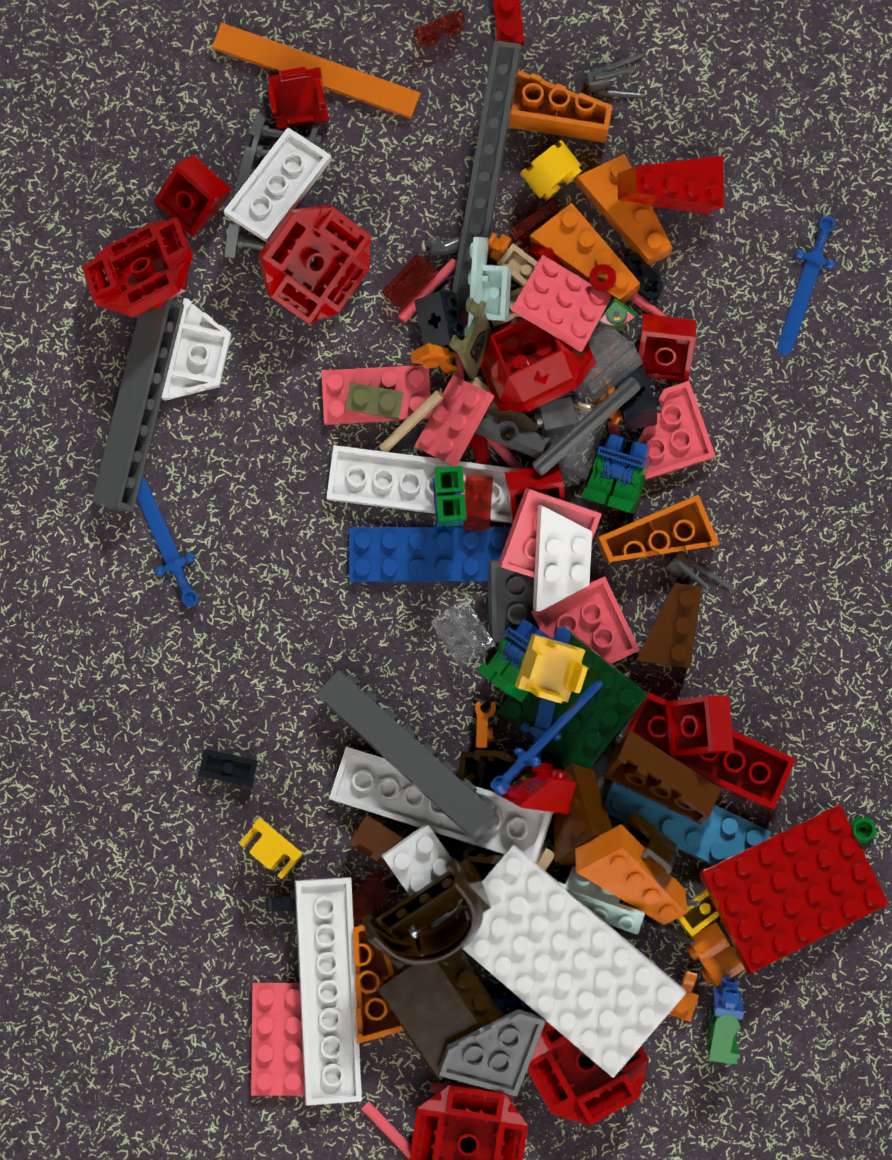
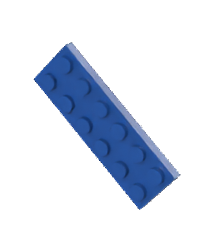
[349,527,511,582]

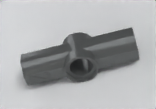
[475,412,552,459]

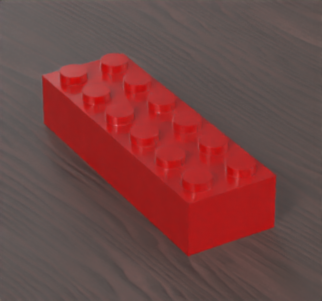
[621,691,796,811]

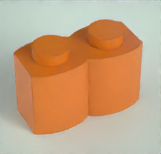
[685,922,745,987]

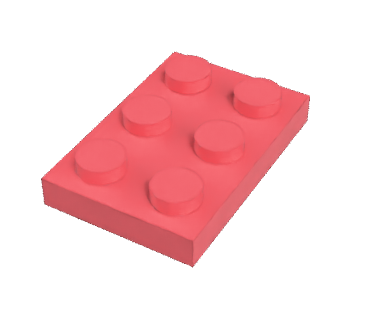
[415,375,494,467]

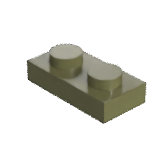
[345,382,404,420]

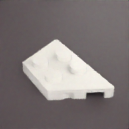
[161,298,232,400]
[533,505,592,611]

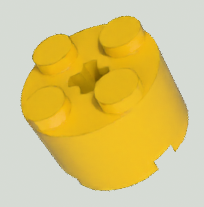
[520,140,582,201]

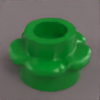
[851,817,876,844]

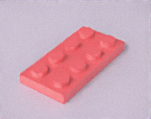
[321,365,432,425]
[251,983,305,1096]

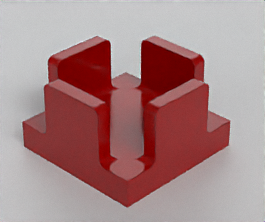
[268,67,330,130]

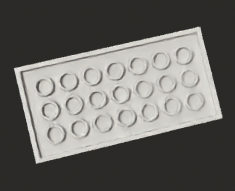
[463,845,686,1078]

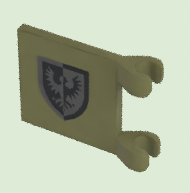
[449,298,492,380]

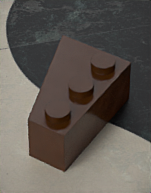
[349,815,408,872]

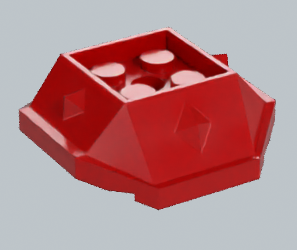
[258,205,371,325]
[82,217,194,318]
[480,316,597,412]
[527,1021,649,1126]
[409,1084,528,1160]

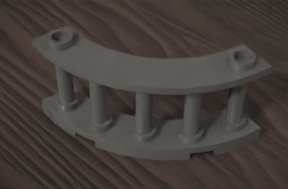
[224,112,322,259]

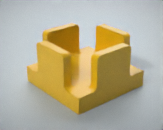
[515,634,588,703]
[239,817,304,880]

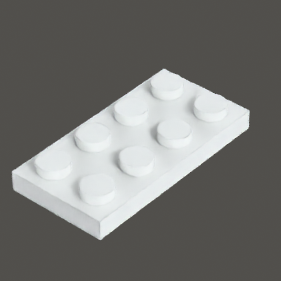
[223,128,332,243]
[381,823,458,928]

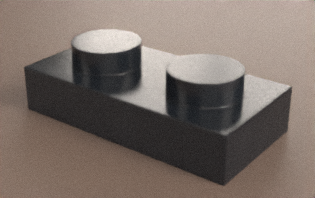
[198,749,258,788]

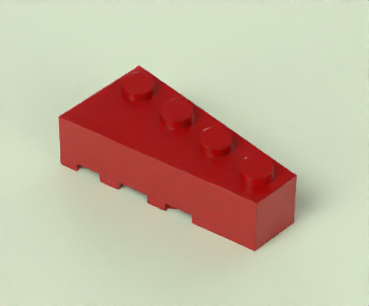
[617,156,724,214]

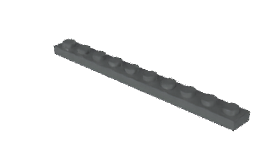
[452,40,522,311]

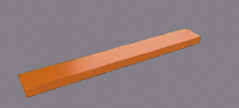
[212,23,420,119]

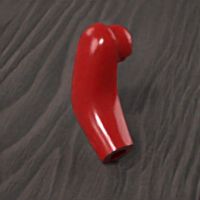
[469,433,489,465]

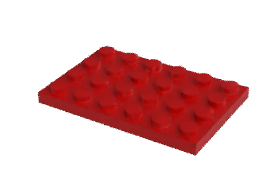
[699,804,889,974]

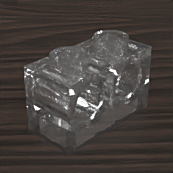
[431,599,496,668]

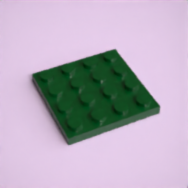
[497,626,649,769]

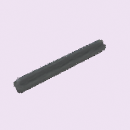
[532,377,641,475]

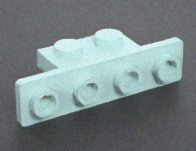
[464,237,512,336]
[558,866,645,934]

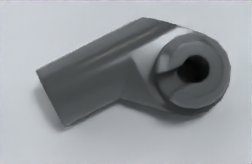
[426,236,461,256]

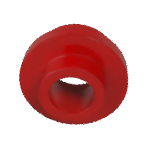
[589,264,617,291]

